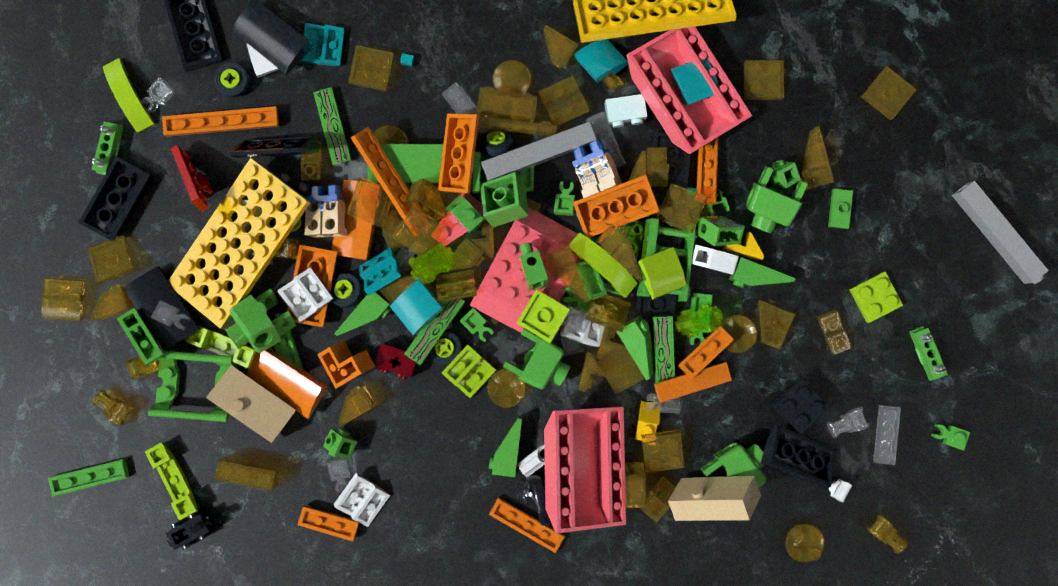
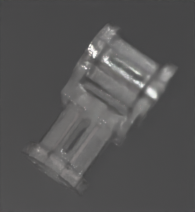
[827,407,870,438]

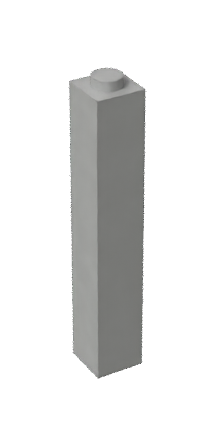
[481,122,598,181]
[952,181,1048,284]

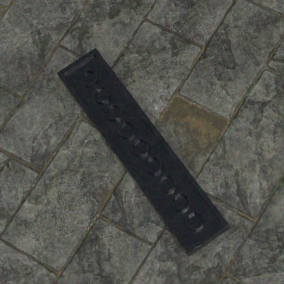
[635,132,691,324]

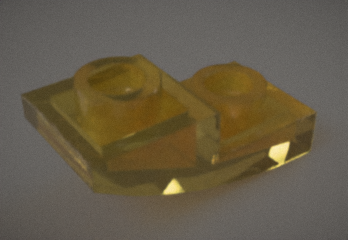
[300,142,322,180]
[817,310,851,355]

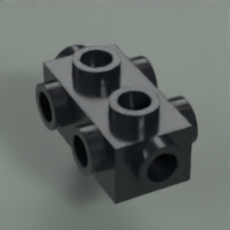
[166,511,214,550]

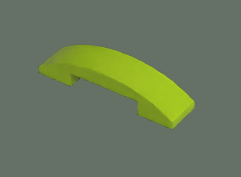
[103,58,155,133]
[567,232,638,298]
[186,326,256,368]
[145,442,198,521]

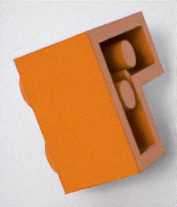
[317,341,375,388]

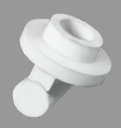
[829,479,852,503]

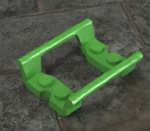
[148,351,238,422]

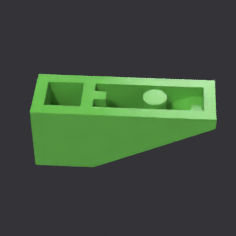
[729,257,795,288]
[334,291,391,336]
[117,308,164,366]
[616,315,655,380]
[489,417,522,477]

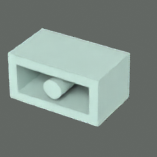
[604,94,647,128]

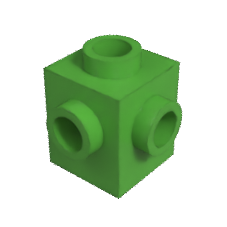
[769,160,801,189]
[323,428,358,459]

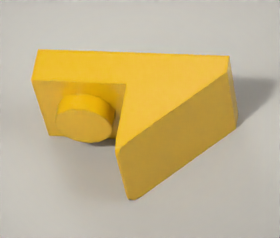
[722,232,764,261]
[634,401,660,443]

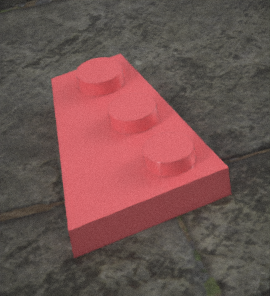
[430,193,486,247]

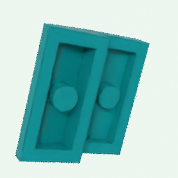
[300,23,344,66]
[574,39,628,83]
[670,58,720,105]
[360,247,401,296]
[390,279,444,335]

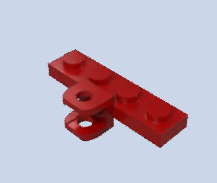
[171,145,214,212]

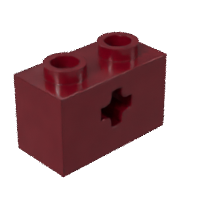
[374,343,417,380]

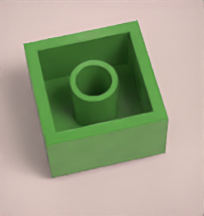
[480,172,529,227]

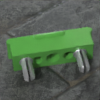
[92,122,124,175]
[910,326,948,381]

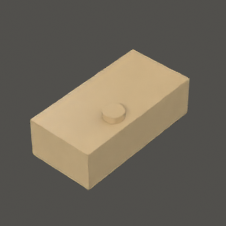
[206,365,296,443]
[668,476,761,521]

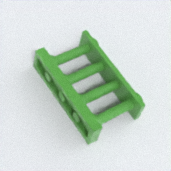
[637,218,697,302]

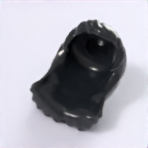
[515,475,552,526]

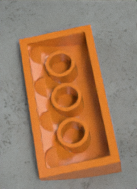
[438,114,479,194]
[573,175,660,238]
[331,180,382,261]
[287,245,338,327]
[247,348,328,419]

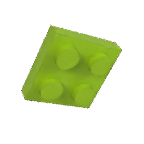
[849,272,903,323]
[517,289,571,343]

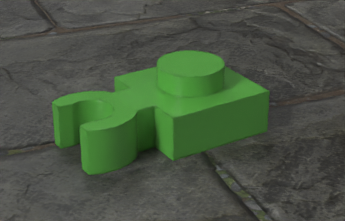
[554,182,575,216]
[563,287,591,314]
[460,308,494,342]
[931,424,970,450]

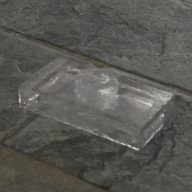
[556,300,592,333]

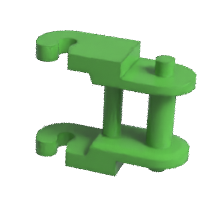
[706,189,730,216]

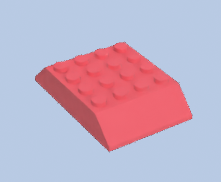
[627,27,752,154]
[470,207,582,337]
[544,407,626,533]

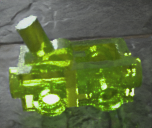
[408,242,455,284]
[675,303,723,338]

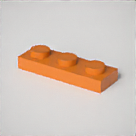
[678,326,734,380]
[298,505,359,541]

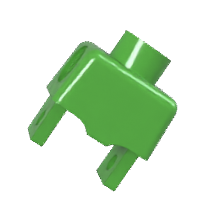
[746,166,808,234]
[225,289,296,353]
[503,329,570,389]
[700,442,766,488]

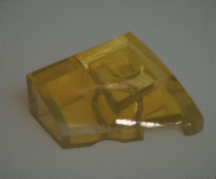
[758,300,795,350]

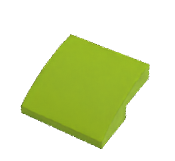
[638,247,686,299]
[442,345,496,398]

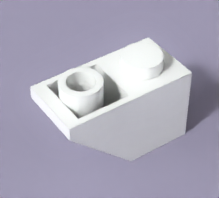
[691,245,739,275]

